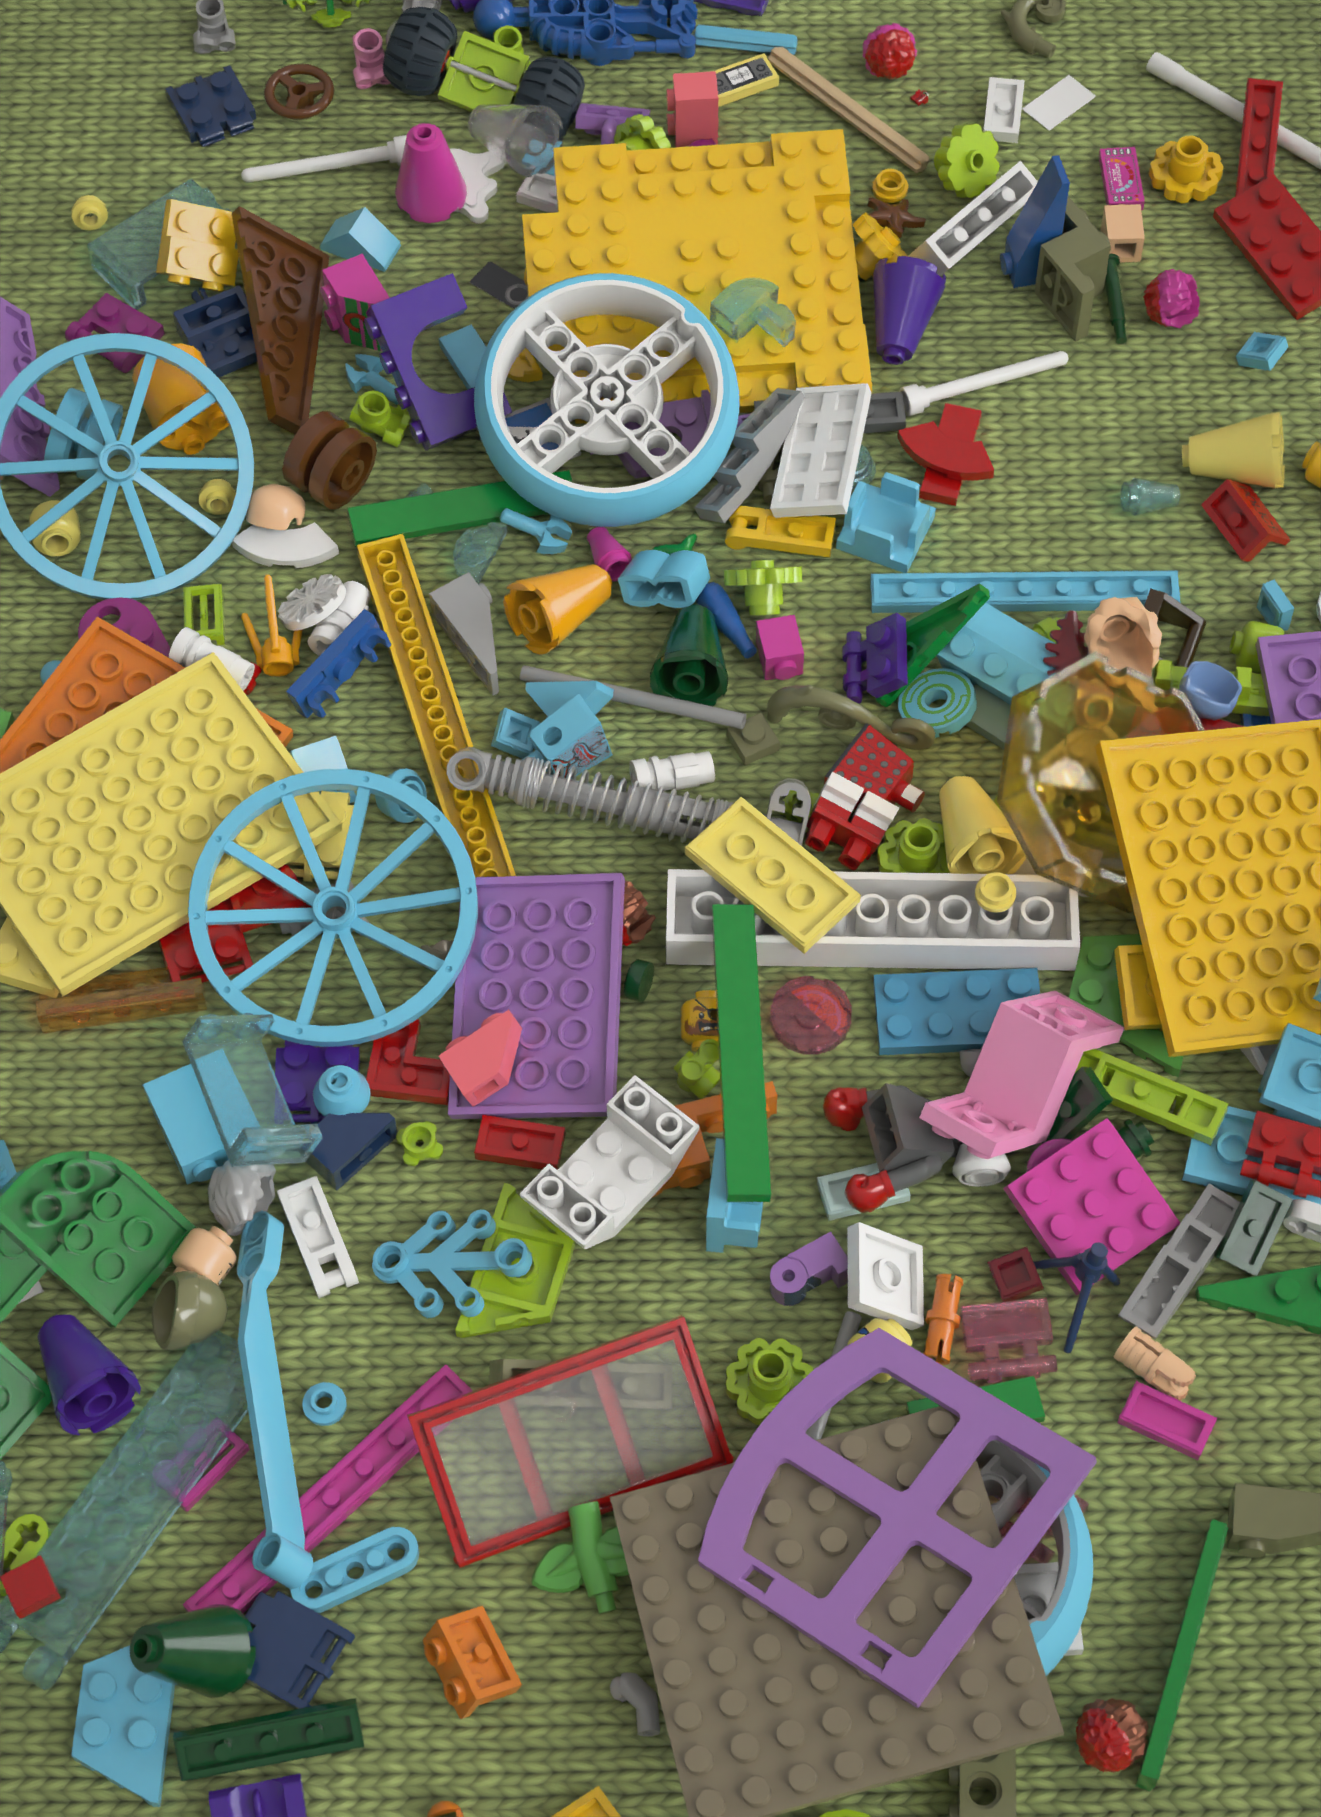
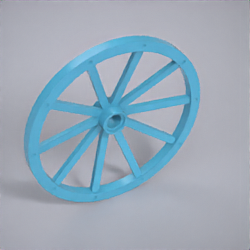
[0,333,254,600]
[188,769,478,1047]

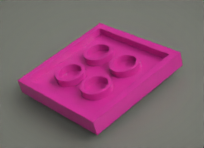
[1003,1118,1180,1295]

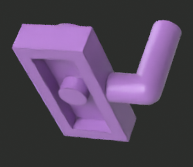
[575,103,650,145]

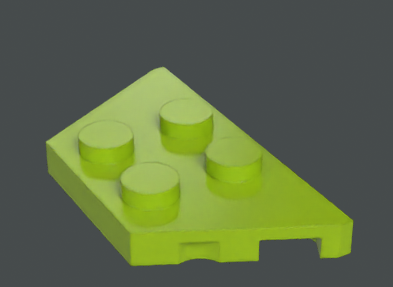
[455,1183,575,1338]

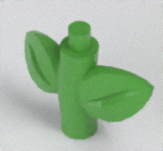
[532,1501,629,1614]

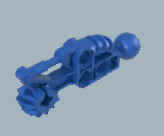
[472,0,697,66]

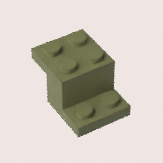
[1034,197,1111,342]

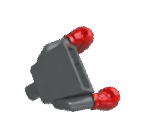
[823,1083,963,1213]

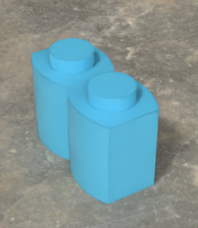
[618,550,711,608]

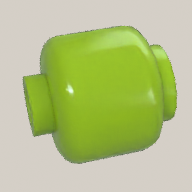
[1229,621,1285,674]

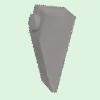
[429,572,499,696]

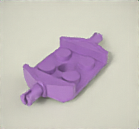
[590,389,751,478]

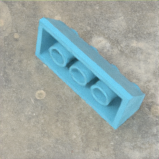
[937,603,1113,738]

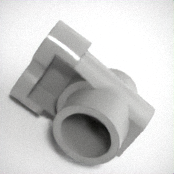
[193,0,236,54]

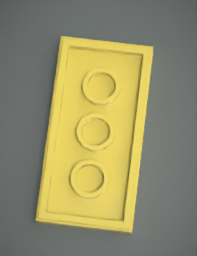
[685,797,861,954]

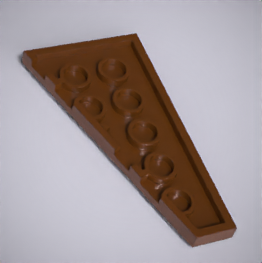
[231,206,330,435]

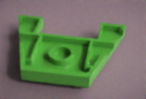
[1069,934,1183,1077]

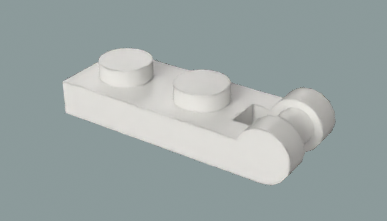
[277,1176,359,1299]

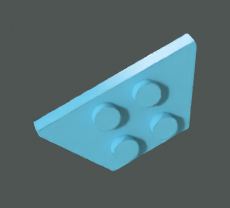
[71,1645,175,1807]

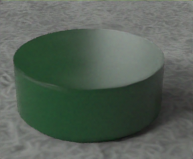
[624,959,654,1002]

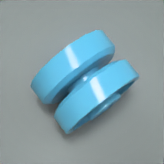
[44,388,123,480]

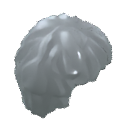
[208,1154,276,1236]

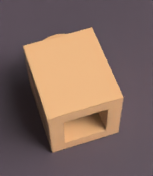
[1101,204,1145,263]

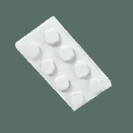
[770,383,872,518]

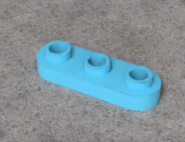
[290,1527,419,1613]

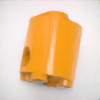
[132,343,229,455]

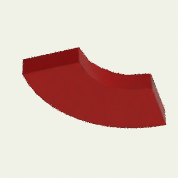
[897,421,994,481]

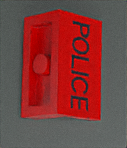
[1201,479,1291,562]

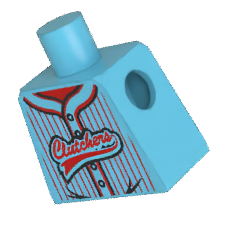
[523,694,613,779]

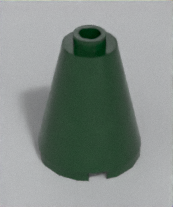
[650,605,728,707]
[130,1604,256,1698]

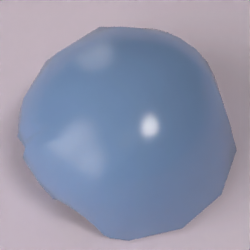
[1179,661,1242,721]

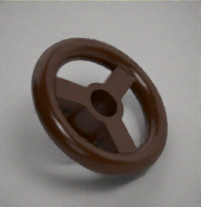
[264,64,334,120]

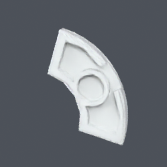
[232,522,339,568]

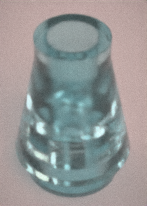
[1120,478,1180,516]

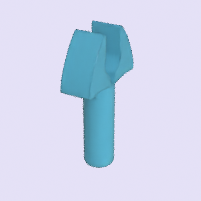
[345,354,398,405]
[500,508,572,554]

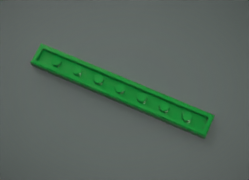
[712,904,771,1202]

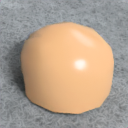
[246,484,306,530]

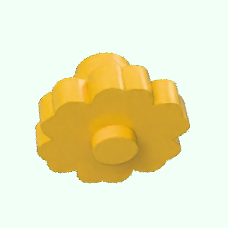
[1149,136,1224,204]
[852,212,908,281]

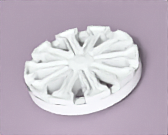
[278,574,346,630]

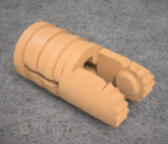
[1114,1326,1196,1401]

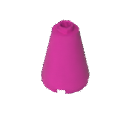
[395,123,467,223]

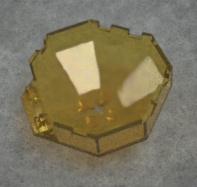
[997,651,1205,913]

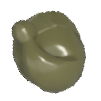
[152,1271,228,1350]

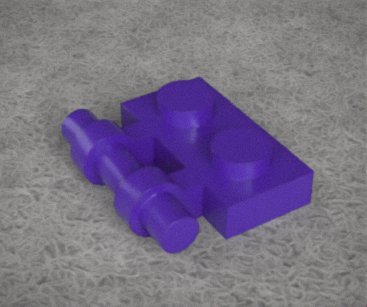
[842,612,908,704]

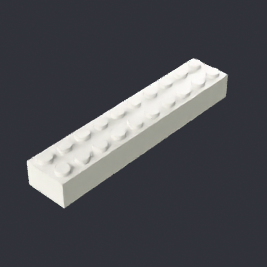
[666,869,1080,971]

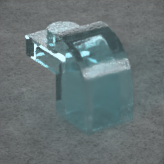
[710,278,796,347]

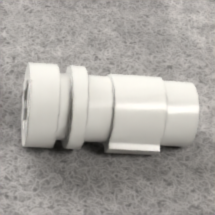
[308,581,371,656]
[169,627,255,691]
[629,751,715,791]

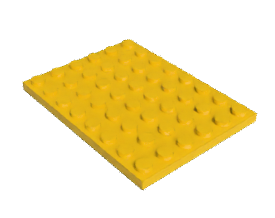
[1095,719,1321,1057]

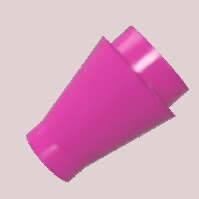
[587,527,632,582]

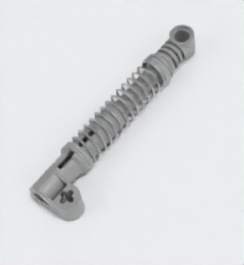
[447,747,811,846]

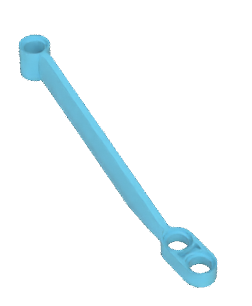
[237,1211,313,1589]

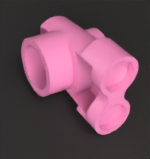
[352,28,391,89]

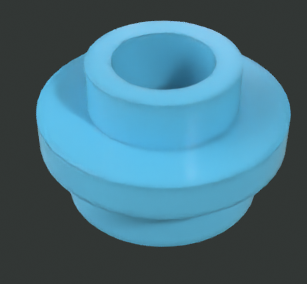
[302,1382,347,1426]

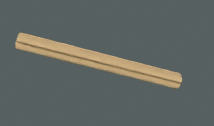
[768,47,930,173]

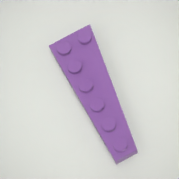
[0,297,60,497]

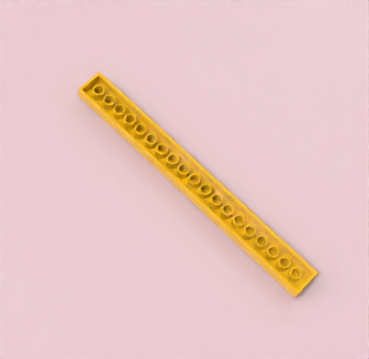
[357,534,516,877]

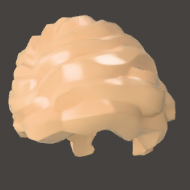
[1084,597,1162,712]

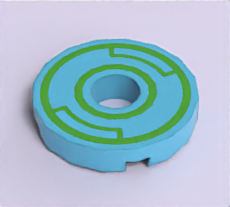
[898,668,977,738]

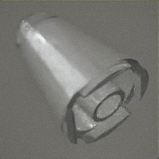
[468,104,563,177]

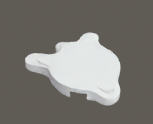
[450,148,505,224]

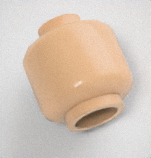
[172,1226,237,1286]

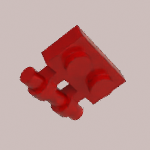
[1240,1110,1321,1198]

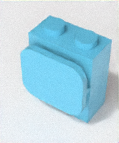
[143,1051,265,1185]

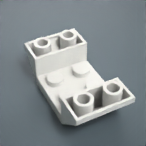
[520,1075,700,1249]

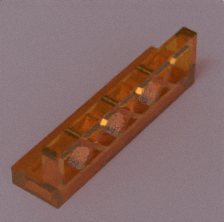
[36,967,207,1033]

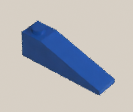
[1000,155,1070,288]

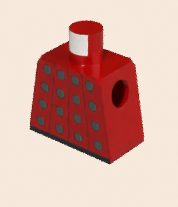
[824,723,925,813]

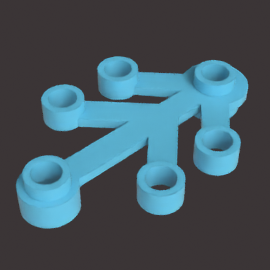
[372,1210,533,1318]

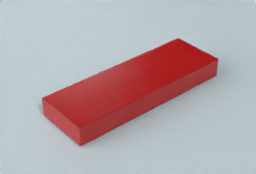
[919,403,982,506]

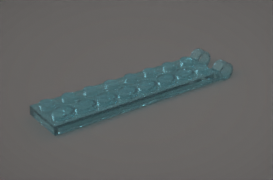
[0,1331,248,1690]

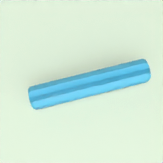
[695,25,797,55]

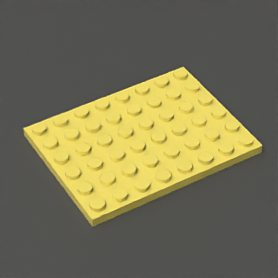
[0,652,342,997]

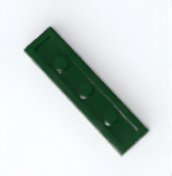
[173,1698,364,1782]

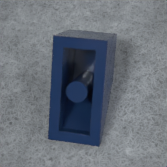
[298,1113,398,1190]

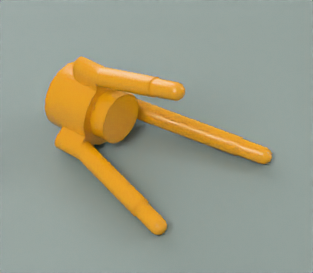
[241,574,303,676]

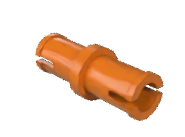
[923,1274,964,1365]

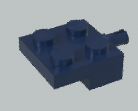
[173,285,257,378]

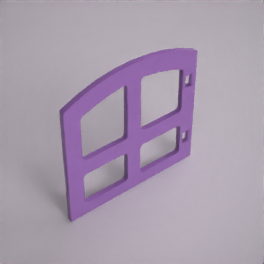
[698,1328,1097,1708]

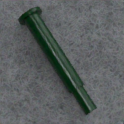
[1105,254,1127,344]

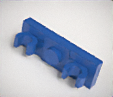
[286,609,392,718]

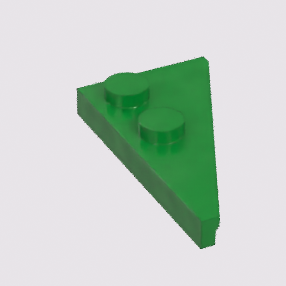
[876,583,990,707]
[1195,1265,1321,1335]

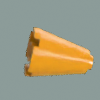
[503,564,612,655]

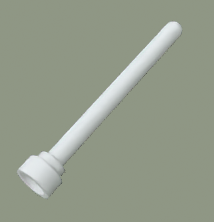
[241,135,407,183]
[899,351,1068,417]

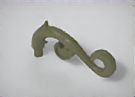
[1001,0,1066,58]
[767,685,936,750]

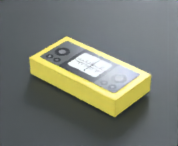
[715,53,779,107]

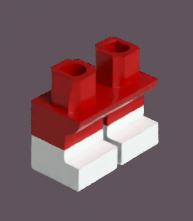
[805,772,899,871]

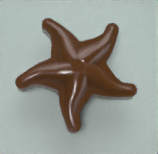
[867,197,926,238]

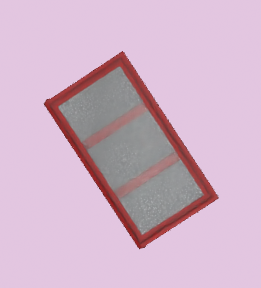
[407,1315,734,1568]

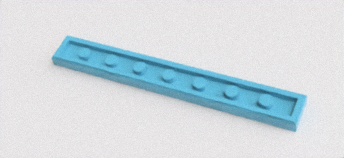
[870,570,1180,613]

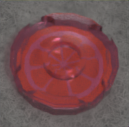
[770,976,852,1055]

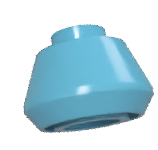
[375,768,427,823]
[313,1065,371,1117]

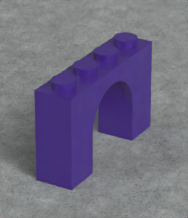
[364,273,512,451]

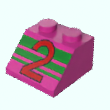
[320,254,390,351]

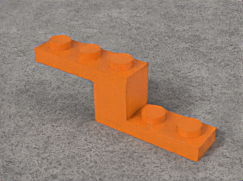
[653,1081,777,1197]

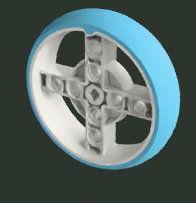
[474,273,739,527]

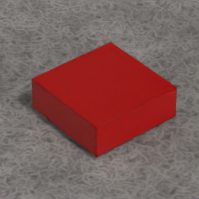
[0,1555,61,1619]

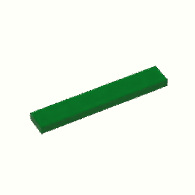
[347,470,573,547]
[1135,1519,1229,1791]

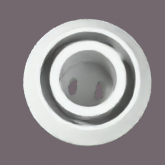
[952,1143,1011,1187]

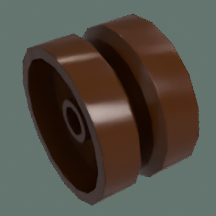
[282,411,377,509]

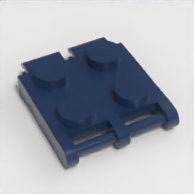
[164,65,257,147]
[245,1591,356,1709]

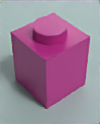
[756,615,804,680]

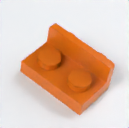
[423,1605,522,1719]

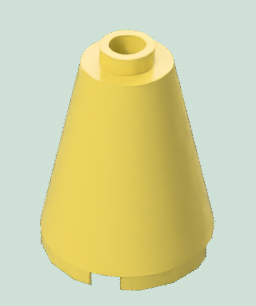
[1182,412,1285,488]
[939,776,1027,874]

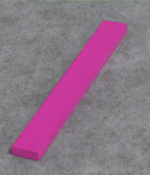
[182,1364,473,1613]

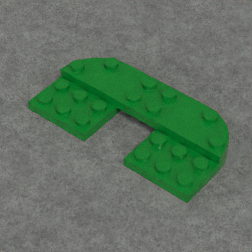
[0,1151,196,1460]

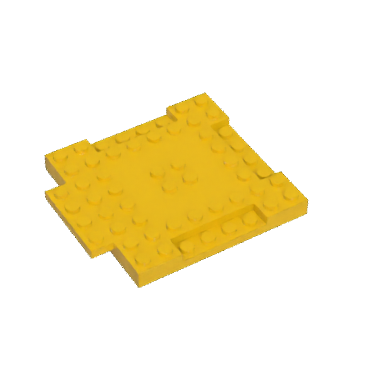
[522,129,873,424]

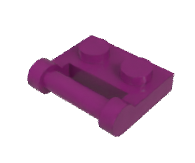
[65,293,165,373]

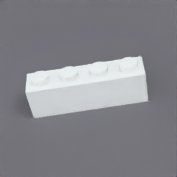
[908,161,1038,276]

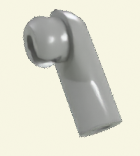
[610,1672,660,1736]

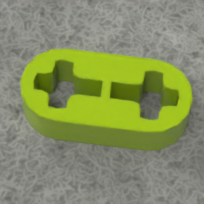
[0,1514,52,1596]

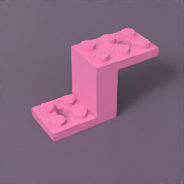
[919,991,1125,1159]

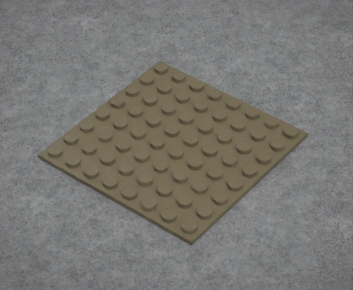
[610,1406,1064,1817]

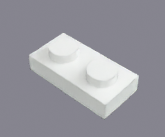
[983,77,1025,143]

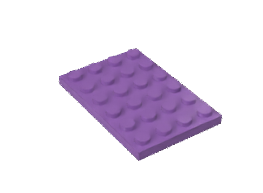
[448,873,625,1119]

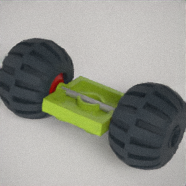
[383,7,585,144]

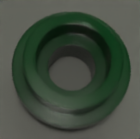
[1117,1119,1154,1159]

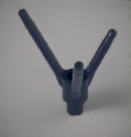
[1033,1243,1121,1354]

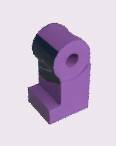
[770,1231,848,1306]

